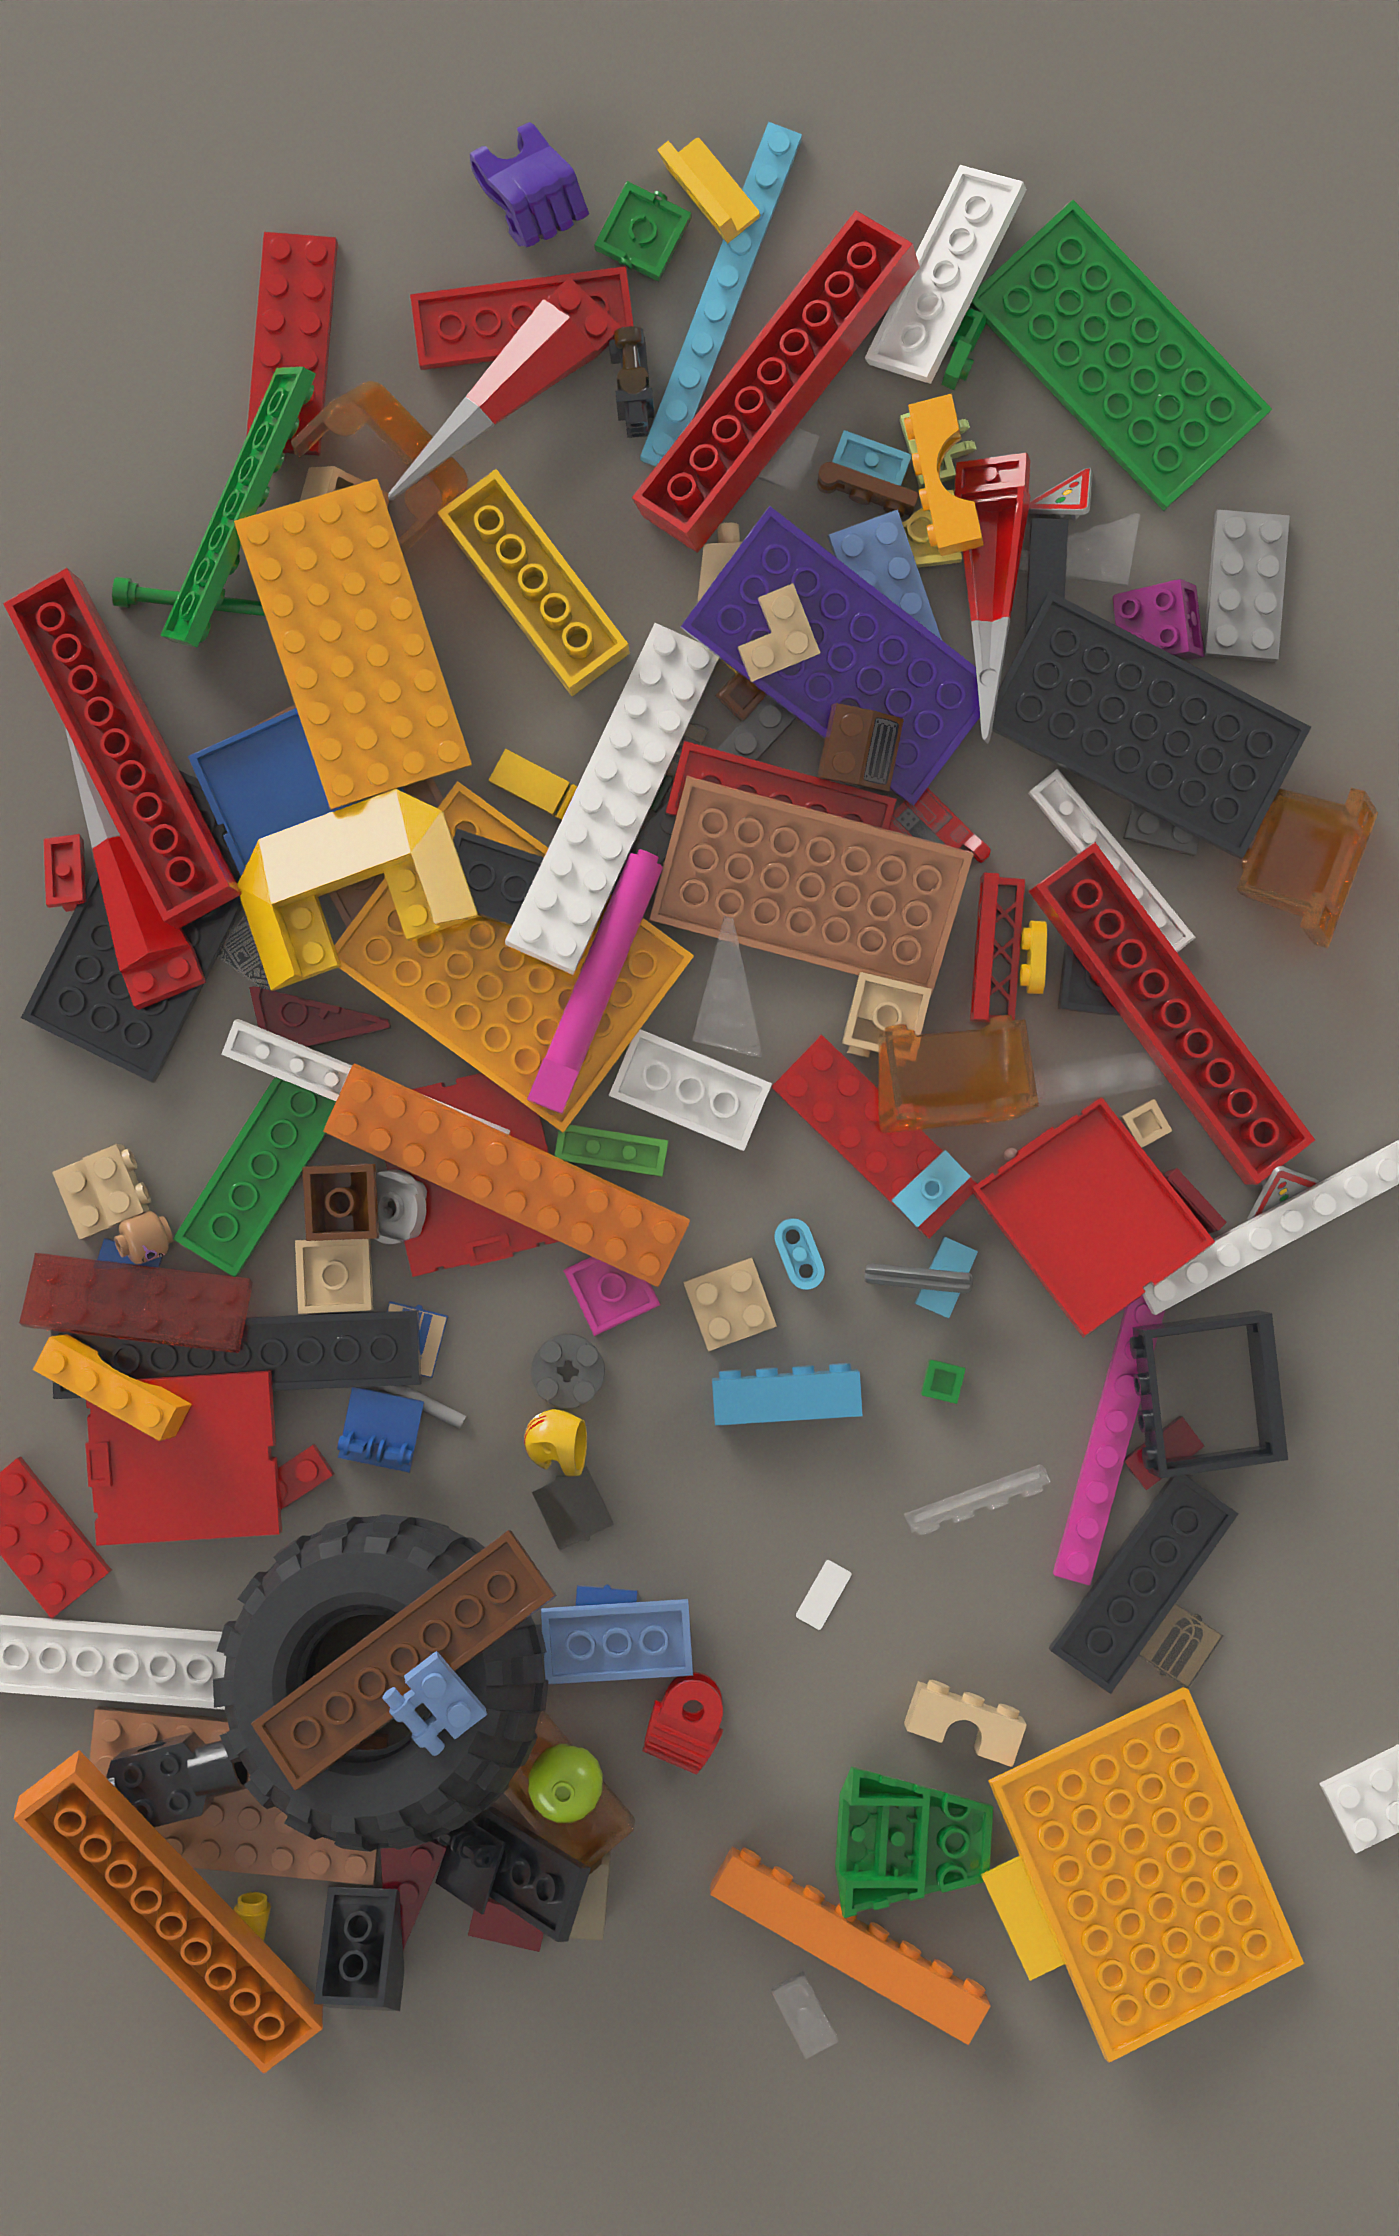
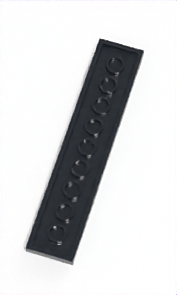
[51,1310,421,1399]

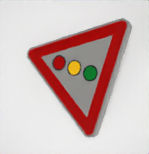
[1028,468,1093,521]
[1247,1166,1319,1220]

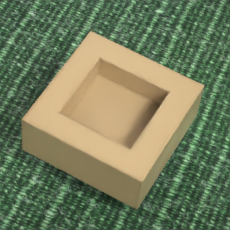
[1120,1099,1172,1148]

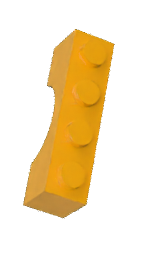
[904,394,984,556]
[33,1334,192,1441]

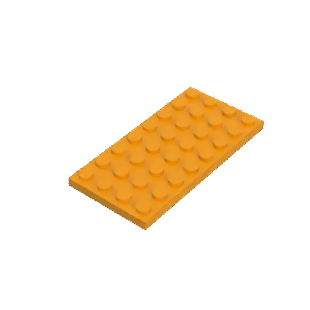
[234,479,472,810]

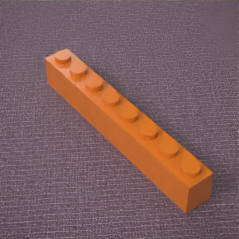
[710,1846,991,2045]

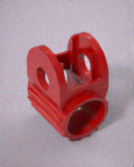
[642,1672,723,1775]

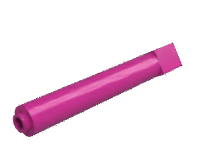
[527,849,663,1114]

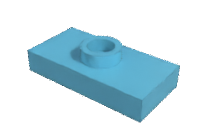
[891,1150,971,1227]
[915,1236,978,1318]

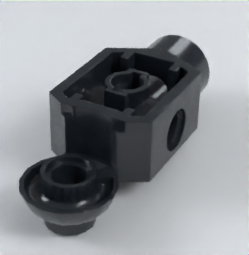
[106,1732,249,1828]

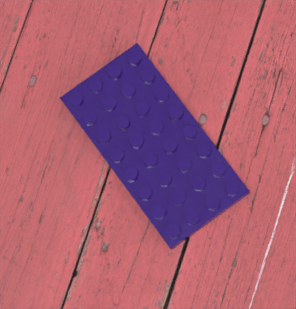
[680,506,1000,806]

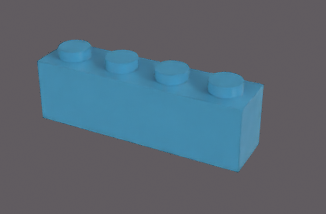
[712,1363,863,1426]

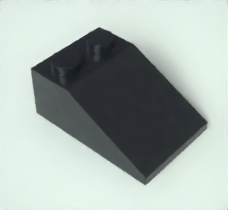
[314,1887,404,2011]

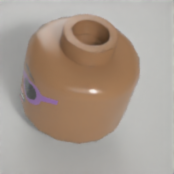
[114,1211,173,1265]

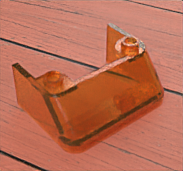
[291,381,468,555]

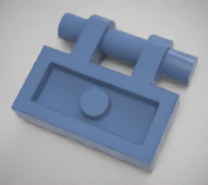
[382,1651,487,1756]

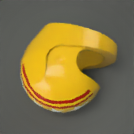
[524,1409,587,1477]

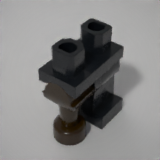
[609,326,654,438]

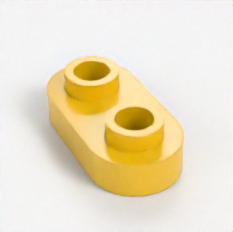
[1020,921,1047,994]

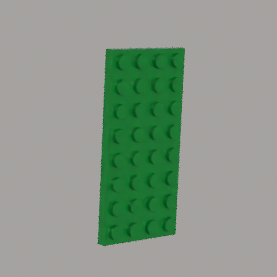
[970,200,1272,511]

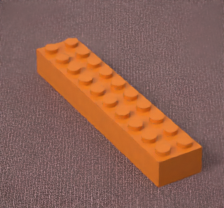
[13,1750,323,2074]

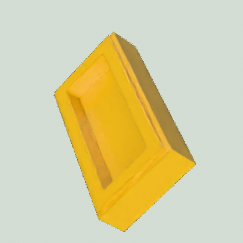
[488,748,570,816]

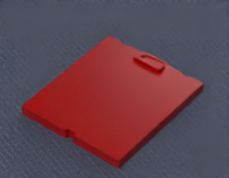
[385,1073,560,1277]
[971,1097,1215,1338]
[85,1371,282,1546]

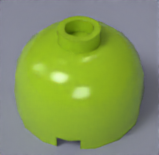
[528,1744,603,1823]

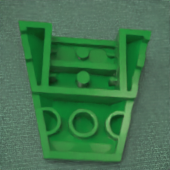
[835,1766,993,1918]

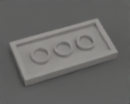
[1204,509,1290,662]

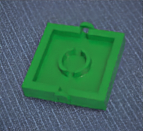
[594,181,692,282]

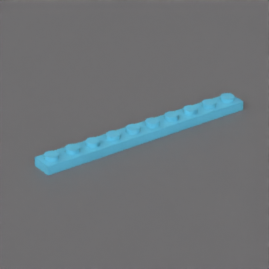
[640,122,802,466]

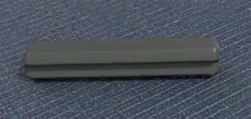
[865,1263,973,1294]

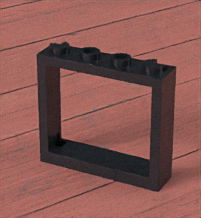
[1130,1310,1288,1478]

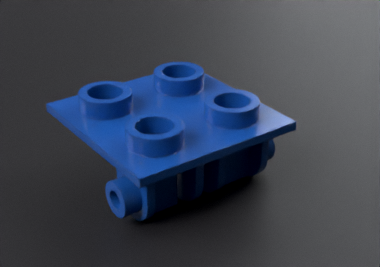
[337,1387,424,1473]

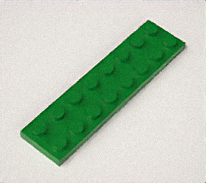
[160,367,316,648]

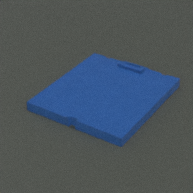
[188,708,406,876]

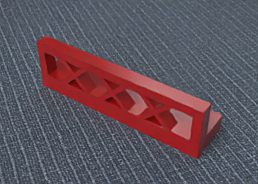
[970,872,1025,1024]

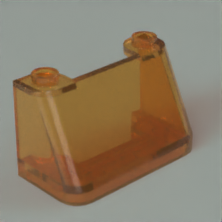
[878,1015,1039,1133]

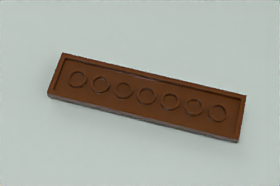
[251,1530,557,1791]

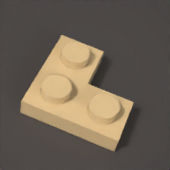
[737,583,820,682]

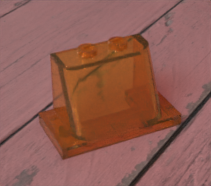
[1236,788,1378,948]

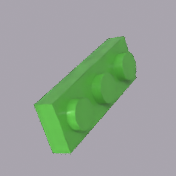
[554,1125,668,1177]

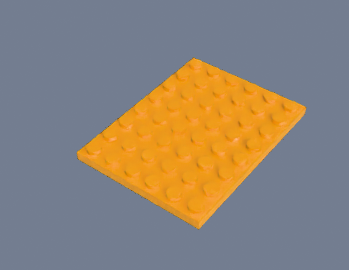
[334,781,694,1133]
[988,1687,1304,2063]

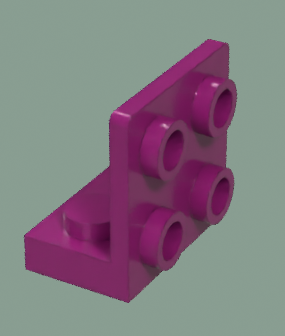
[1113,579,1205,660]

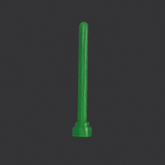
[112,577,265,616]

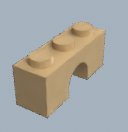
[904,1680,1027,1767]

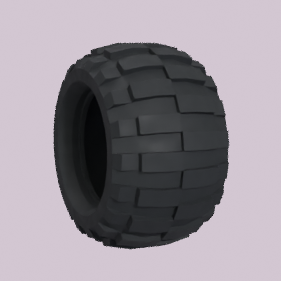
[213,1514,549,1852]

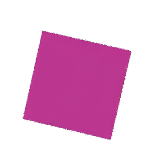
[563,1257,661,1336]

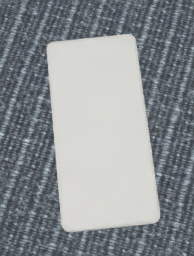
[796,1560,852,1630]

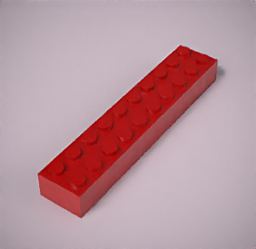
[632,210,920,553]
[3,568,242,929]
[1028,842,1315,1185]

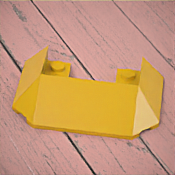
[237,789,479,991]

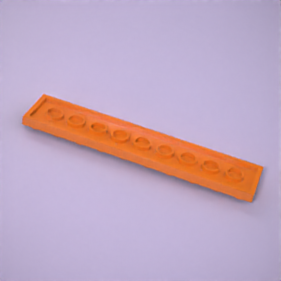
[323,1063,690,1287]

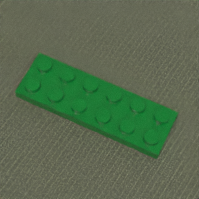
[173,1077,336,1278]

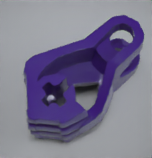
[470,122,589,247]

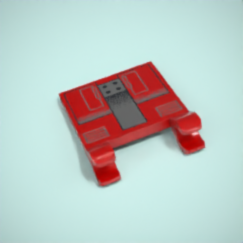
[889,787,991,863]

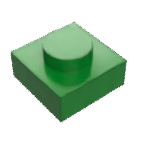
[950,308,987,352]
[941,340,974,390]
[920,1359,966,1404]

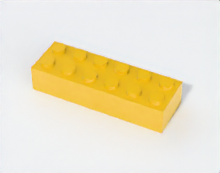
[437,469,630,696]

